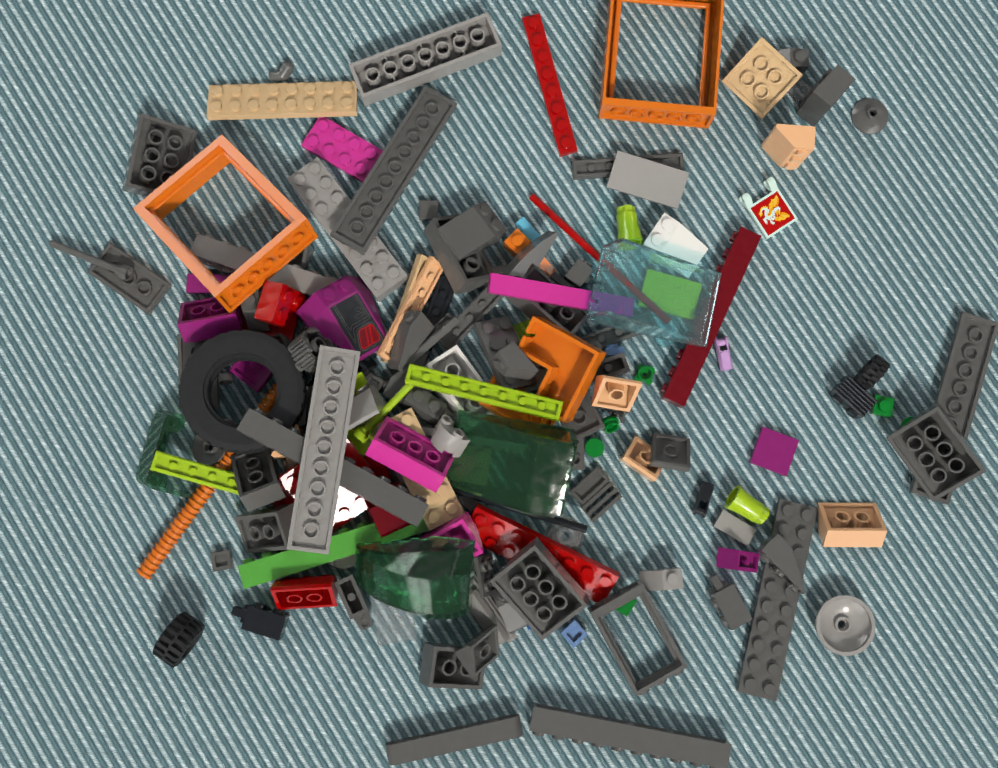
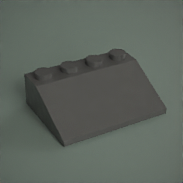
[122,113,197,196]
[886,402,987,502]
[489,537,589,640]

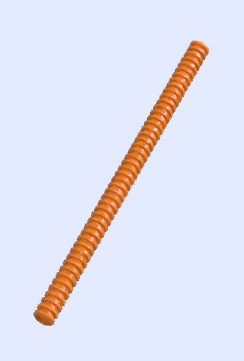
[136,380,277,579]

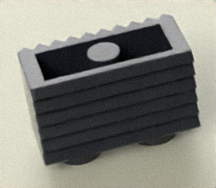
[829,375,878,419]

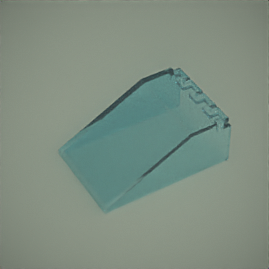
[586,238,721,347]

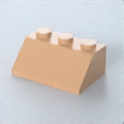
[761,124,815,170]
[818,503,887,547]

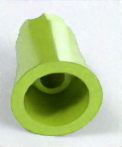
[616,204,644,248]
[724,485,770,525]

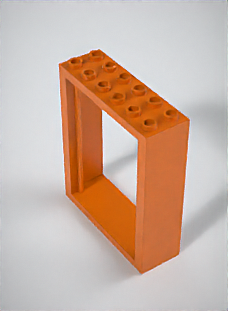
[598,0,724,129]
[133,135,318,313]

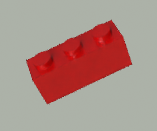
[270,575,338,610]

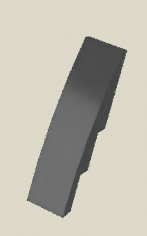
[501,231,559,278]

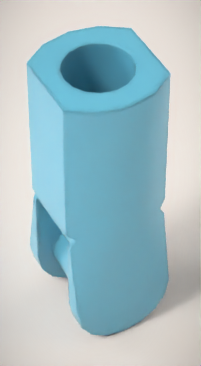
[515,217,540,242]

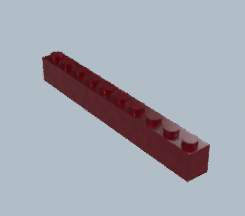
[660,227,761,408]

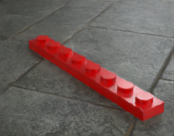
[522,13,578,157]

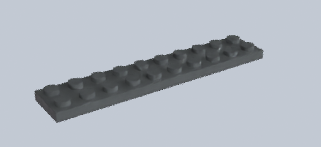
[330,85,457,255]
[909,311,998,505]
[736,499,818,701]

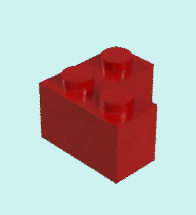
[254,281,306,327]

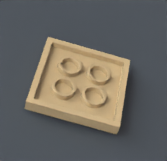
[722,37,803,119]

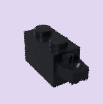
[231,602,290,641]

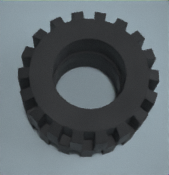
[152,611,205,668]

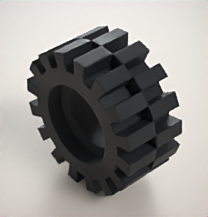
[854,354,890,390]

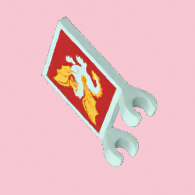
[739,177,798,240]

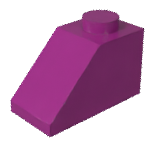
[716,547,759,573]

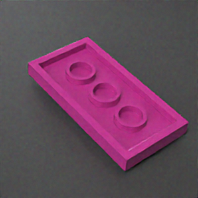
[301,117,383,183]

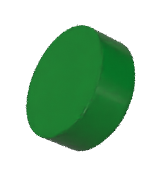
[584,438,604,458]

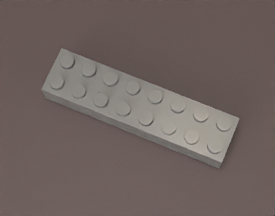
[348,12,502,107]
[287,157,408,302]

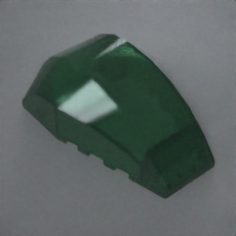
[355,536,476,620]

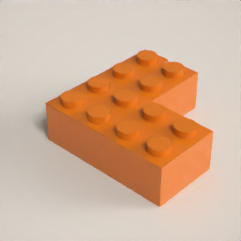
[518,316,607,423]

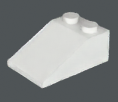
[641,212,708,280]

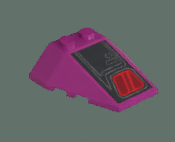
[296,275,387,361]

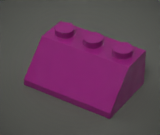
[177,297,243,343]

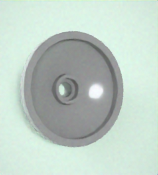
[815,595,876,656]

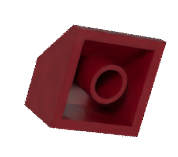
[364,481,411,538]

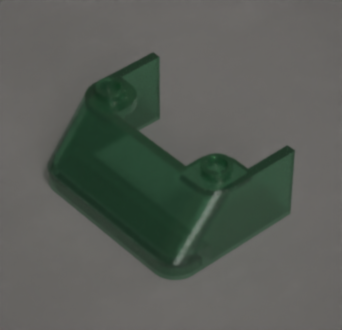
[136,410,192,497]

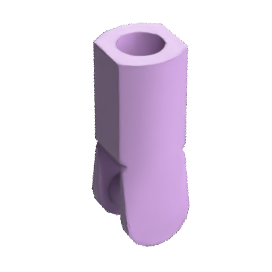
[714,336,733,371]

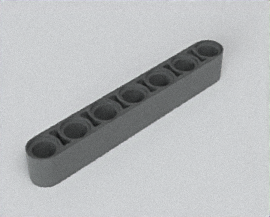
[385,714,523,766]

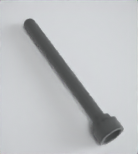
[49,240,134,281]

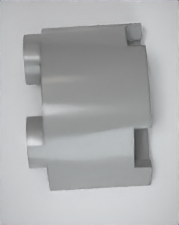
[430,414,470,458]

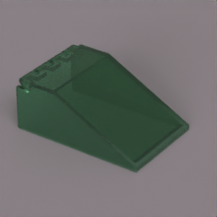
[446,409,578,518]

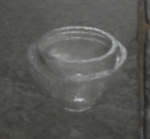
[545,516,584,551]

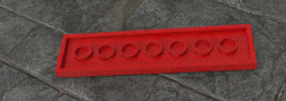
[471,503,620,603]

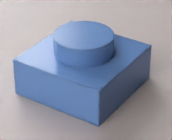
[603,344,625,358]
[560,619,588,648]

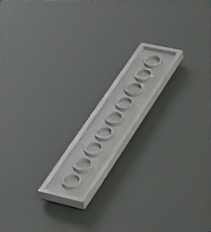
[287,345,361,555]

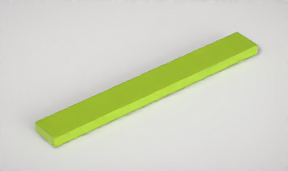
[405,364,563,422]

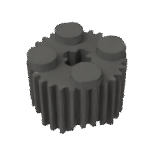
[287,327,334,373]

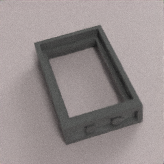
[587,579,688,696]

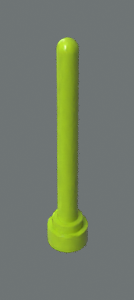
[352,384,414,444]

